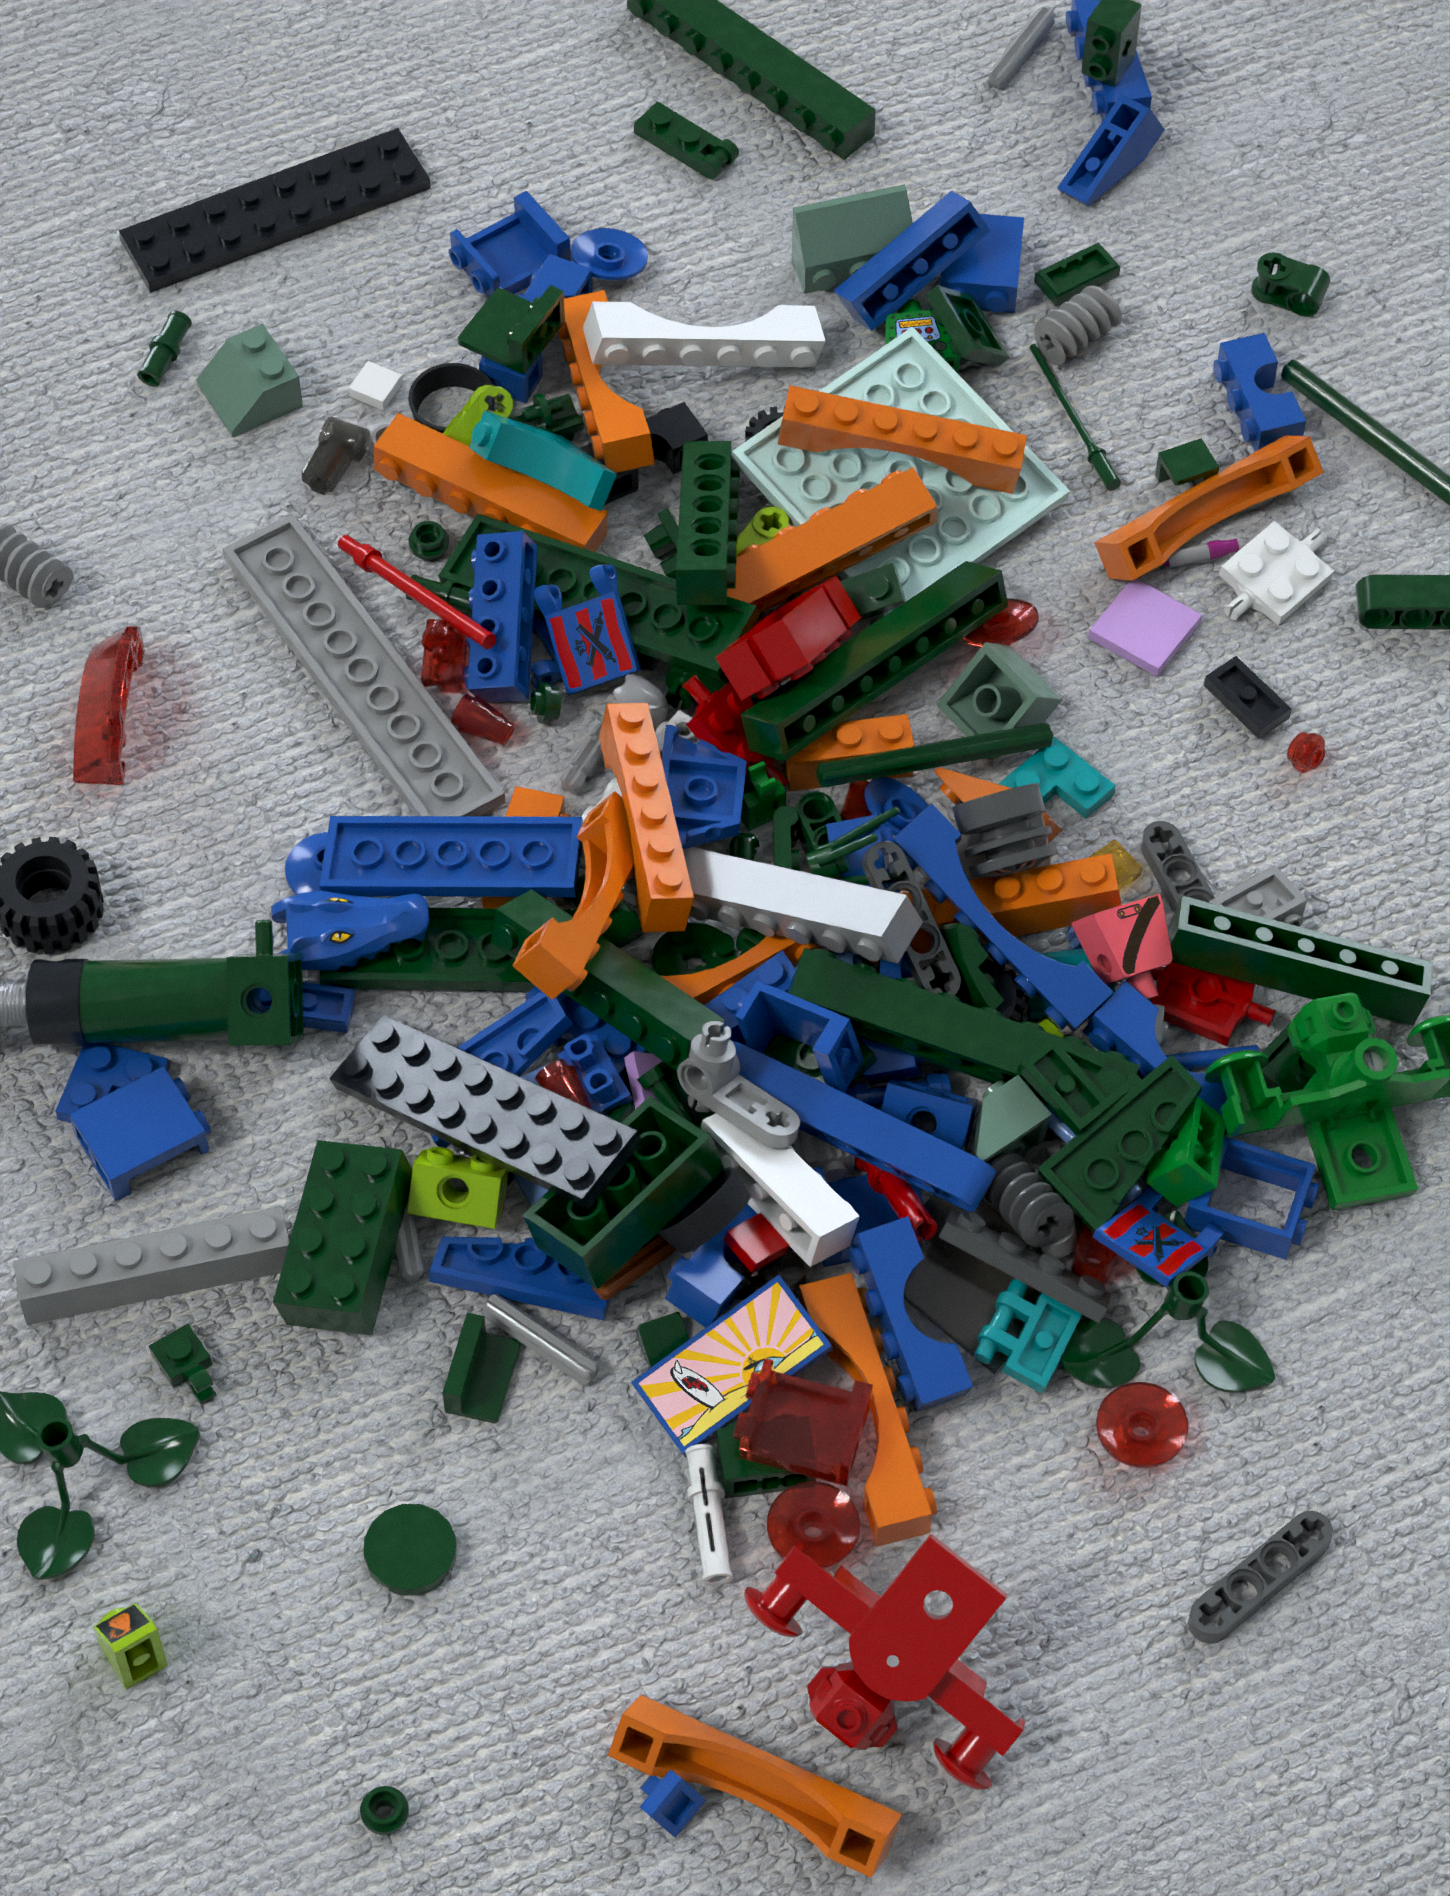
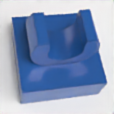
[640,1769,706,1838]

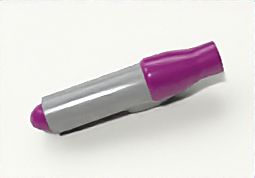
[1162,538,1239,568]

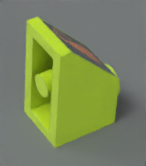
[93,1603,168,1690]

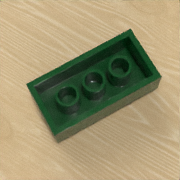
[523,1096,724,1290]
[273,1140,412,1335]

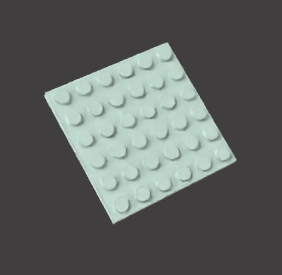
[731,326,1070,619]

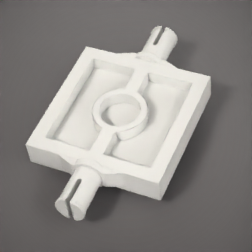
[1218,521,1334,626]

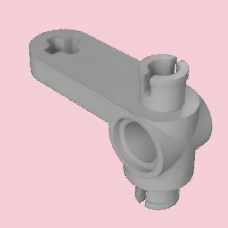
[677,1021,800,1148]

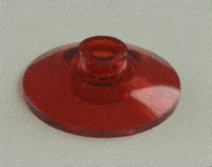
[962,599,1039,647]
[1096,1382,1189,1468]
[767,1481,860,1569]

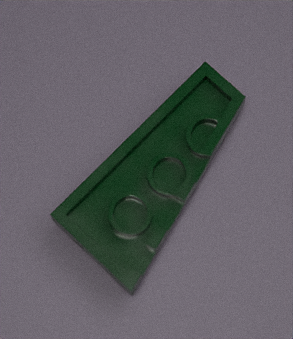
[1038,1055,1202,1233]

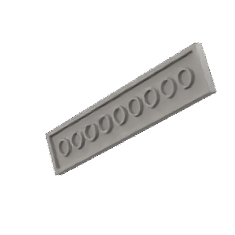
[223,513,505,816]

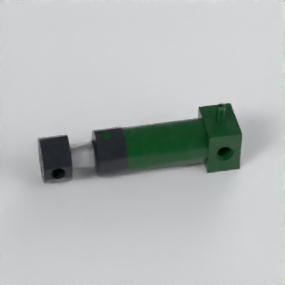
[0,920,304,1047]

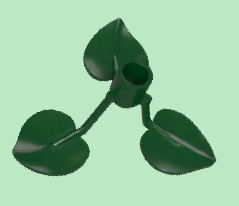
[1061,1210,1275,1393]
[0,1391,200,1580]

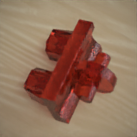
[421,619,467,693]

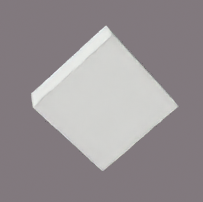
[348,361,403,411]

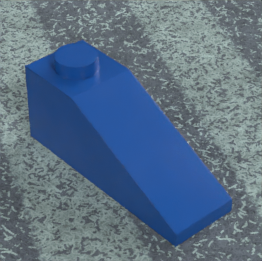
[1057,94,1165,206]

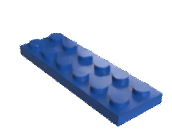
[319,816,583,897]

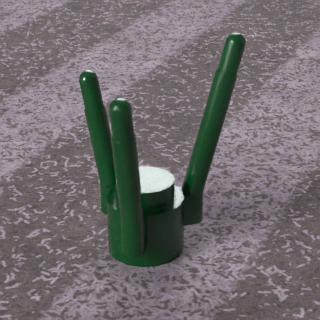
[807,807,904,885]

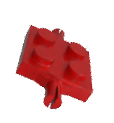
[682,674,789,787]
[1150,963,1276,1046]

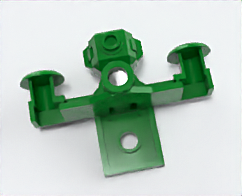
[1204,993,1450,1211]

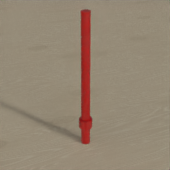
[338,535,496,649]

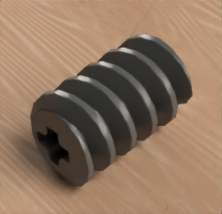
[984,1152,1074,1247]

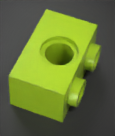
[407,1147,509,1229]

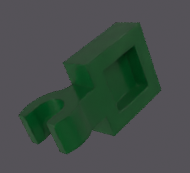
[149,1324,217,1405]

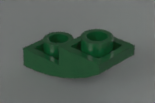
[939,923,1004,1009]

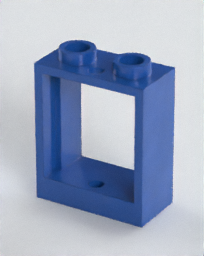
[1185,1136,1320,1260]

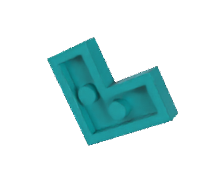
[999,736,1116,819]

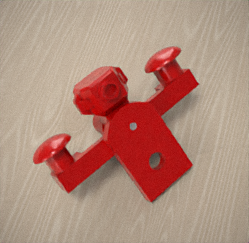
[744,1534,1025,1790]

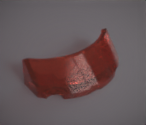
[73,625,145,785]

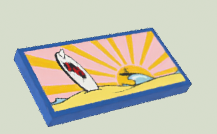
[631,1275,834,1458]

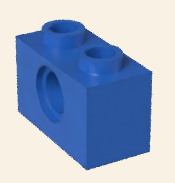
[881,1077,979,1151]

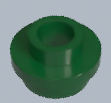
[408,521,449,560]
[530,682,561,724]
[360,1786,409,1835]

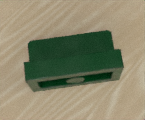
[442,1312,520,1424]

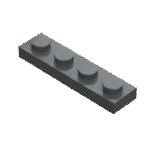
[939,1208,1111,1323]

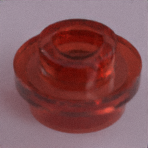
[1287,732,1326,773]

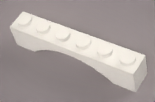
[583,301,826,368]

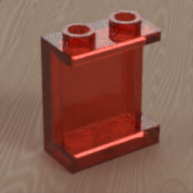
[733,1358,873,1486]

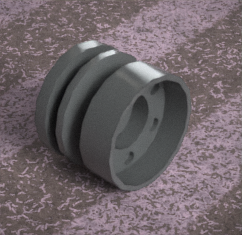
[952,783,1058,878]

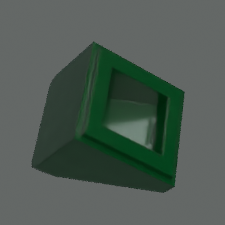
[637,1312,689,1368]

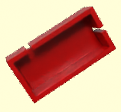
[715,576,861,701]

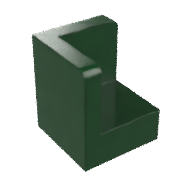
[1155,438,1219,486]

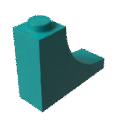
[469,411,617,511]

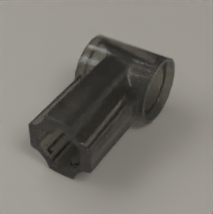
[301,416,370,495]

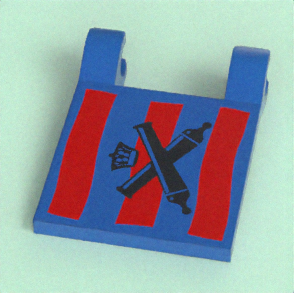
[533,564,641,695]
[1092,1185,1225,1287]

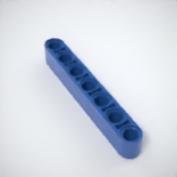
[733,1041,997,1212]

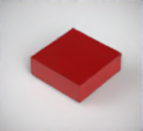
[723,1212,789,1273]

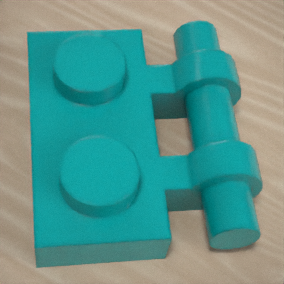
[974,1279,1082,1393]

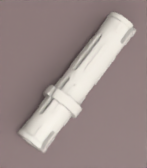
[685,1444,733,1585]

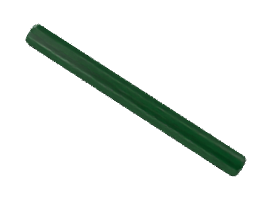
[1281,359,1450,505]
[816,723,1053,788]

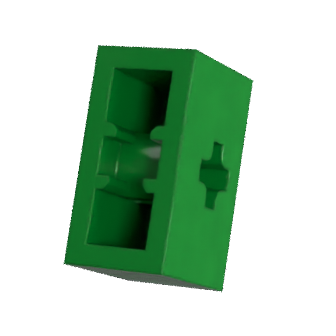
[1146,1097,1225,1207]

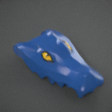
[271,891,430,971]

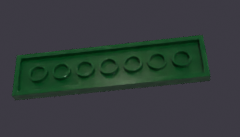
[438,513,760,680]

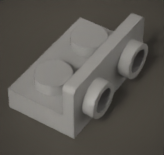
[1208,865,1307,927]

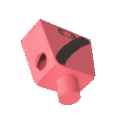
[1071,894,1173,999]

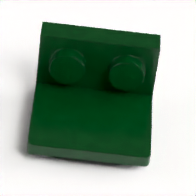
[458,285,565,375]

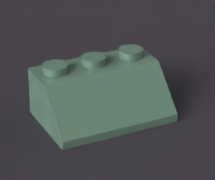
[791,184,913,294]

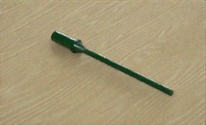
[1029,344,1121,491]

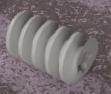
[1034,285,1122,365]
[0,525,73,608]

